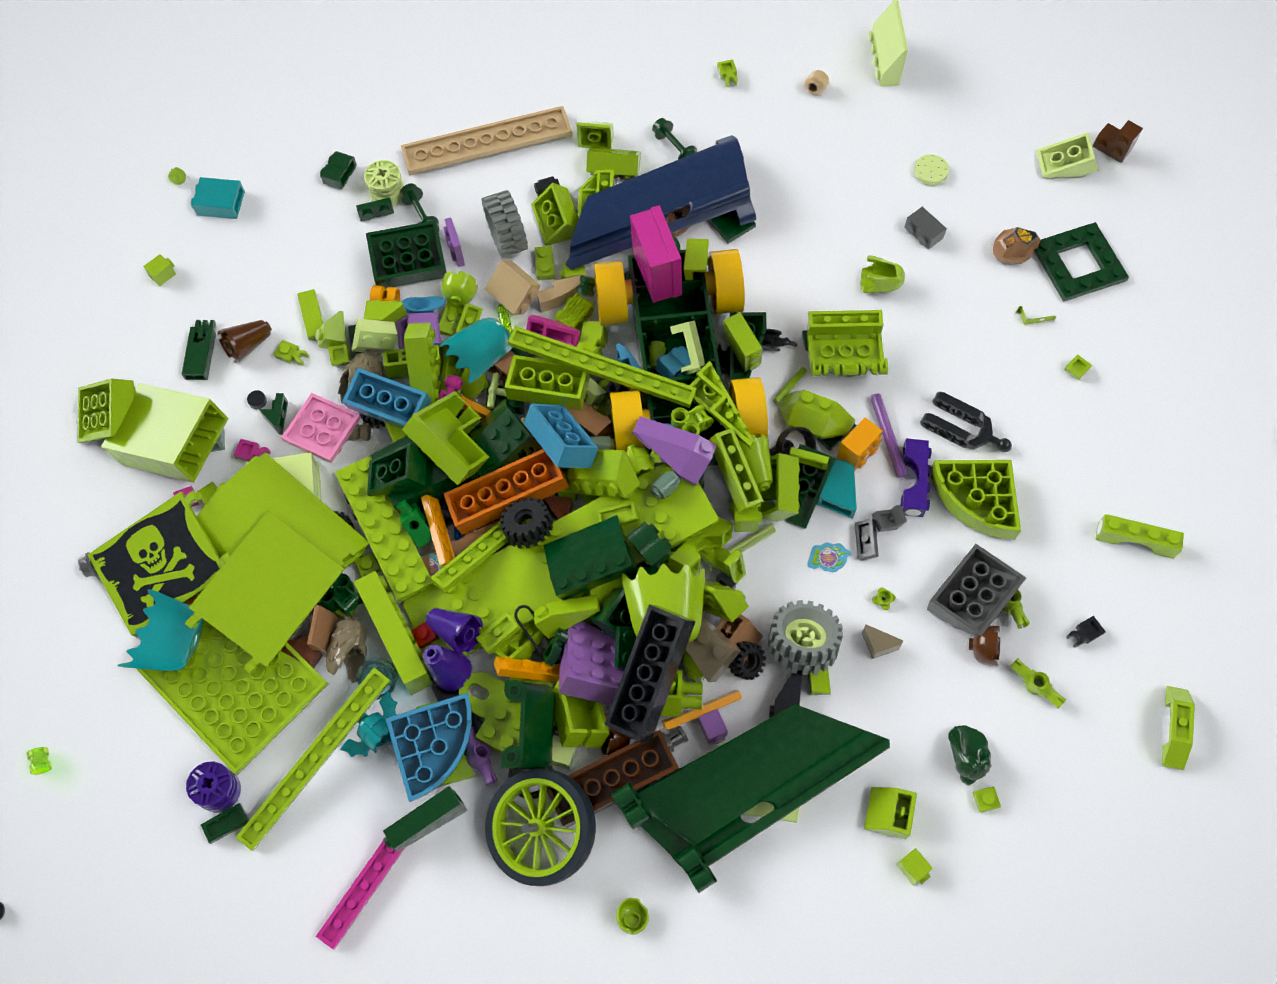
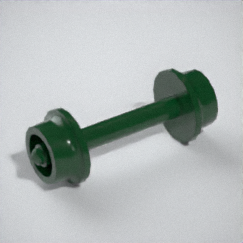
[652,118,697,159]
[400,183,439,232]

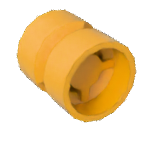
[369,285,400,302]

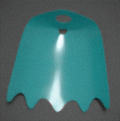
[439,317,513,383]
[117,589,204,671]

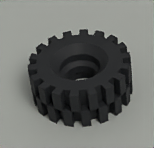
[500,497,553,549]

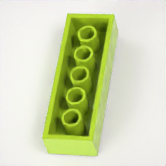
[354,571,433,696]

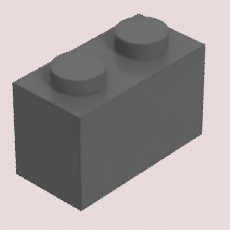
[904,206,947,250]

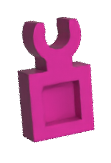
[234,439,271,462]

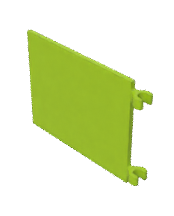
[185,511,345,674]

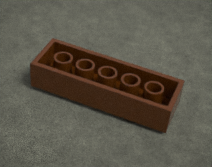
[547,729,680,828]

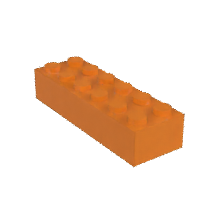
[444,449,569,535]

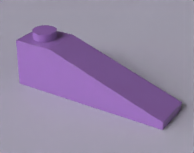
[632,416,717,486]

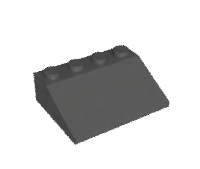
[927,543,1027,637]

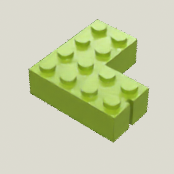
[402,391,489,485]

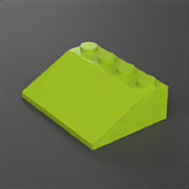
[77,378,136,443]

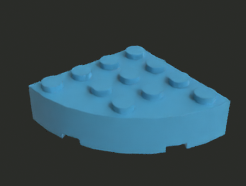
[386,693,472,802]

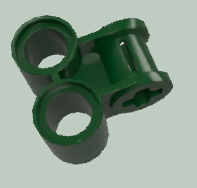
[319,573,364,617]

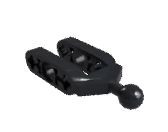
[920,391,1012,453]

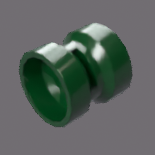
[576,275,595,297]

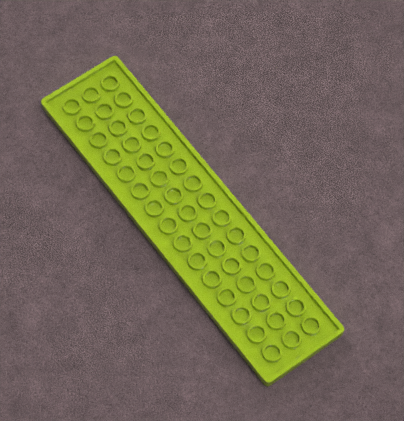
[403,463,719,657]

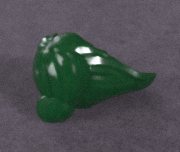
[948,725,992,786]

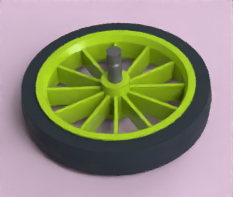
[485,768,596,886]

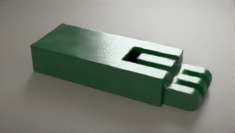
[181,320,216,380]

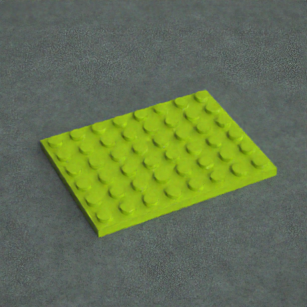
[136,620,329,775]

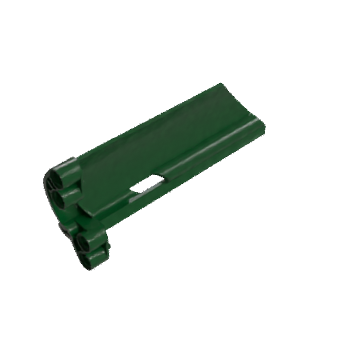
[611,704,890,893]

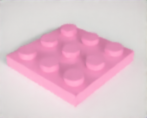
[281,392,361,464]

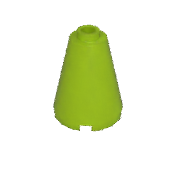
[738,434,773,491]

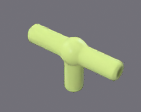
[487,373,507,409]

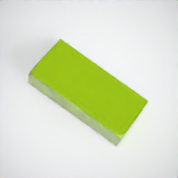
[808,669,831,696]

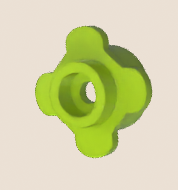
[872,587,896,610]

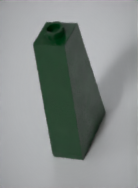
[383,786,468,852]

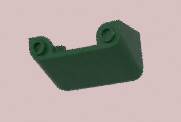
[501,680,555,769]

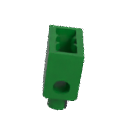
[396,500,433,549]

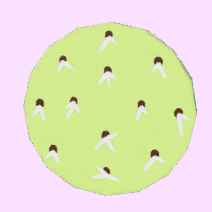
[914,154,949,185]

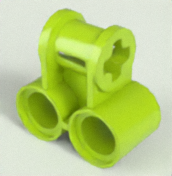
[671,405,714,435]

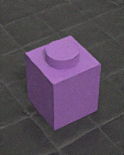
[698,709,728,744]

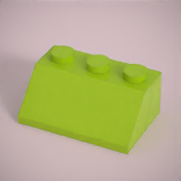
[586,147,641,179]
[531,183,579,246]
[702,579,749,622]

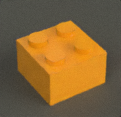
[836,417,883,472]

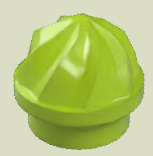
[168,167,186,185]

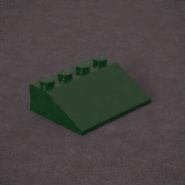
[366,220,447,289]
[544,515,638,600]

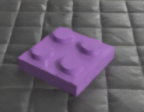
[443,217,465,267]

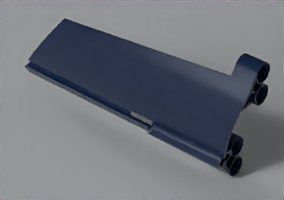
[566,135,756,270]

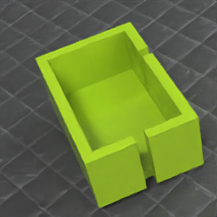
[758,453,800,522]
[553,680,609,748]

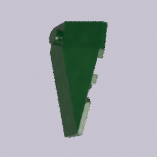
[788,444,836,529]

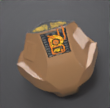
[993,227,1041,264]

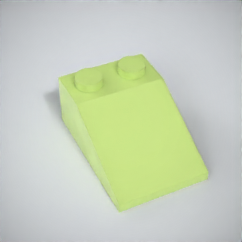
[1037,132,1099,178]

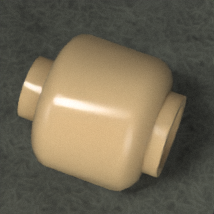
[805,70,829,95]

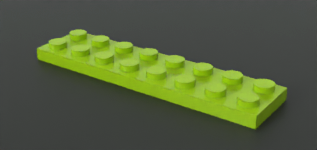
[335,456,434,603]

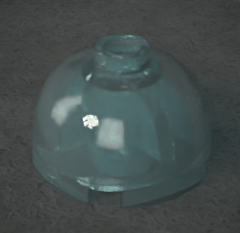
[356,657,399,700]

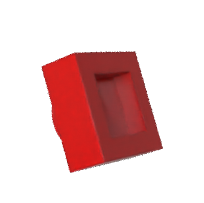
[411,621,439,649]

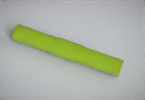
[773,367,807,405]

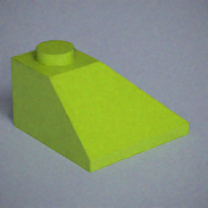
[576,122,614,149]

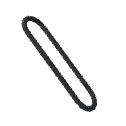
[514,605,560,664]

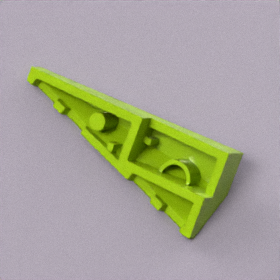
[689,361,755,449]

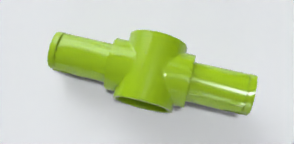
[1002,590,1030,629]
[1009,658,1067,709]

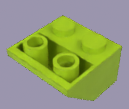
[364,300,407,331]
[864,787,917,840]

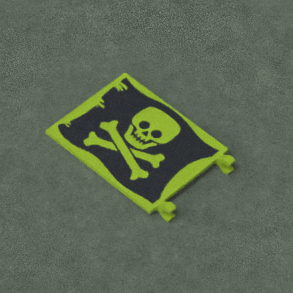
[88,491,234,636]

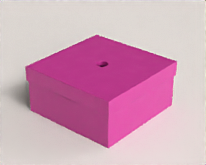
[630,205,682,302]

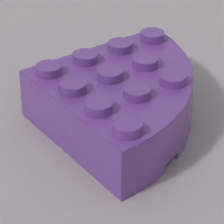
[559,621,625,705]

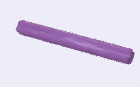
[871,393,908,478]

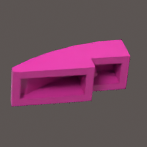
[526,314,580,347]

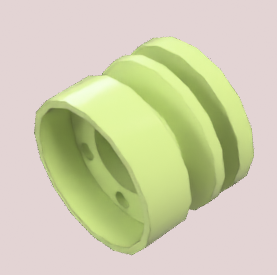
[364,160,404,206]

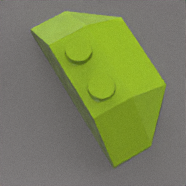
[577,170,614,218]
[779,389,855,439]

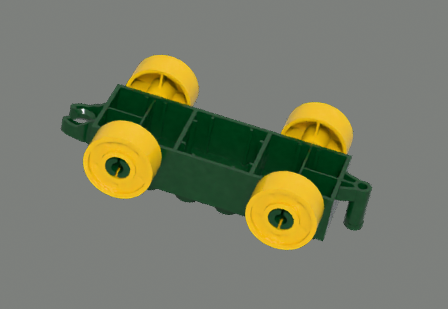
[594,234,768,489]

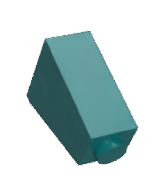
[817,459,857,519]

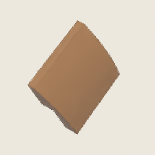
[307,605,340,657]

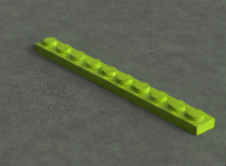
[508,326,697,408]
[236,667,391,851]

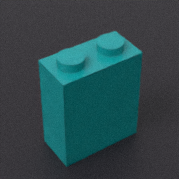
[191,177,245,219]

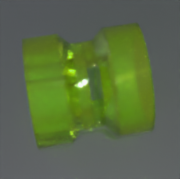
[26,747,52,775]

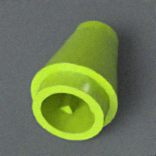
[648,341,666,370]

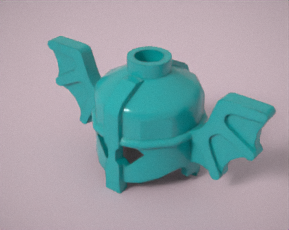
[340,692,398,757]

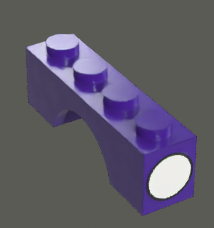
[900,438,932,517]

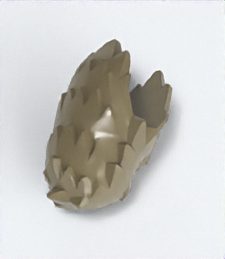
[338,351,383,404]
[326,614,367,683]

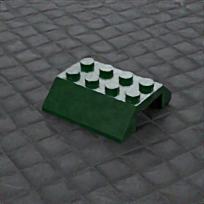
[467,399,543,482]

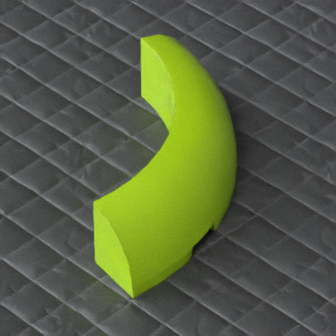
[577,321,609,356]

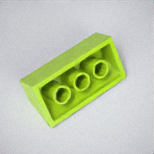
[567,449,640,497]

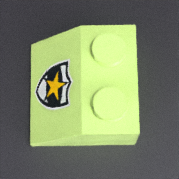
[352,319,397,354]

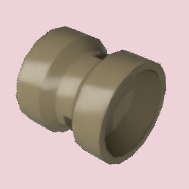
[348,422,371,441]

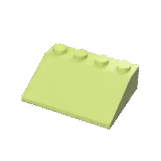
[869,0,908,86]

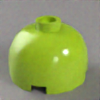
[441,271,478,305]

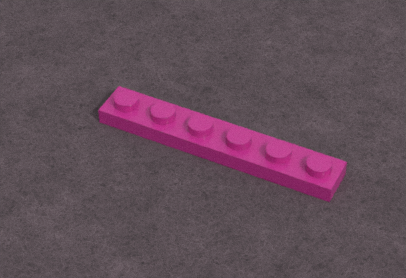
[315,840,405,950]

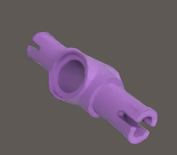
[466,725,498,786]

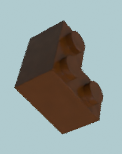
[1093,120,1143,163]

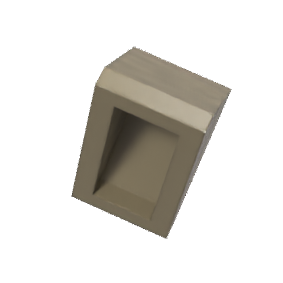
[861,624,904,659]

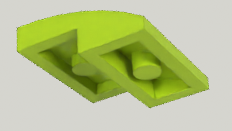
[439,301,483,336]

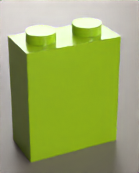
[724,312,762,372]

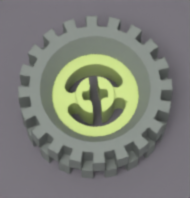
[481,190,528,258]
[768,600,843,675]

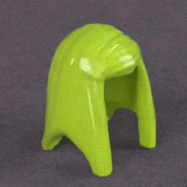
[860,255,905,293]

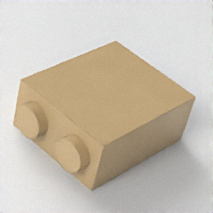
[484,260,541,315]

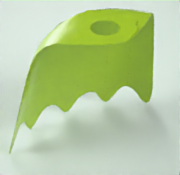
[622,564,705,643]

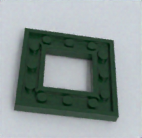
[1034,222,1129,302]

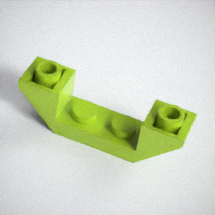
[1161,685,1195,771]

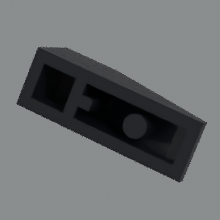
[769,670,802,718]

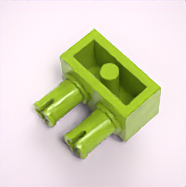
[661,670,703,717]

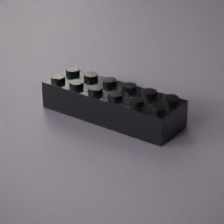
[604,604,696,742]

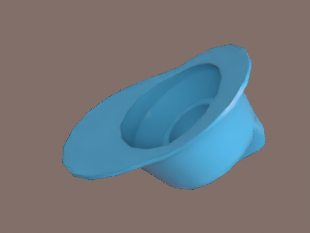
[402,296,445,314]

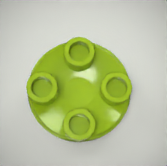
[461,367,489,399]

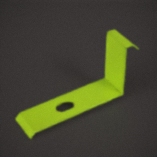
[1016,306,1057,325]

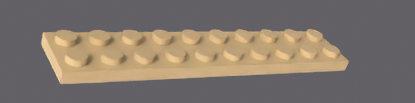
[401,106,572,176]

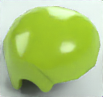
[616,898,649,935]

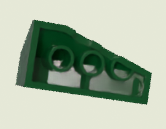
[730,312,767,380]

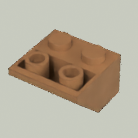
[717,614,763,664]

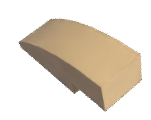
[537,274,588,313]

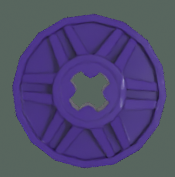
[186,761,241,813]

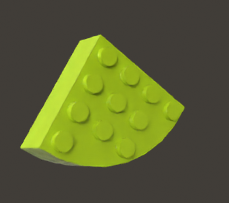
[931,460,1021,540]

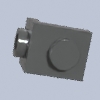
[872,505,907,532]

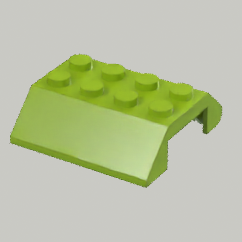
[807,310,888,376]

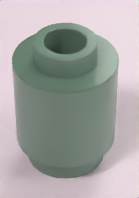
[651,471,681,500]

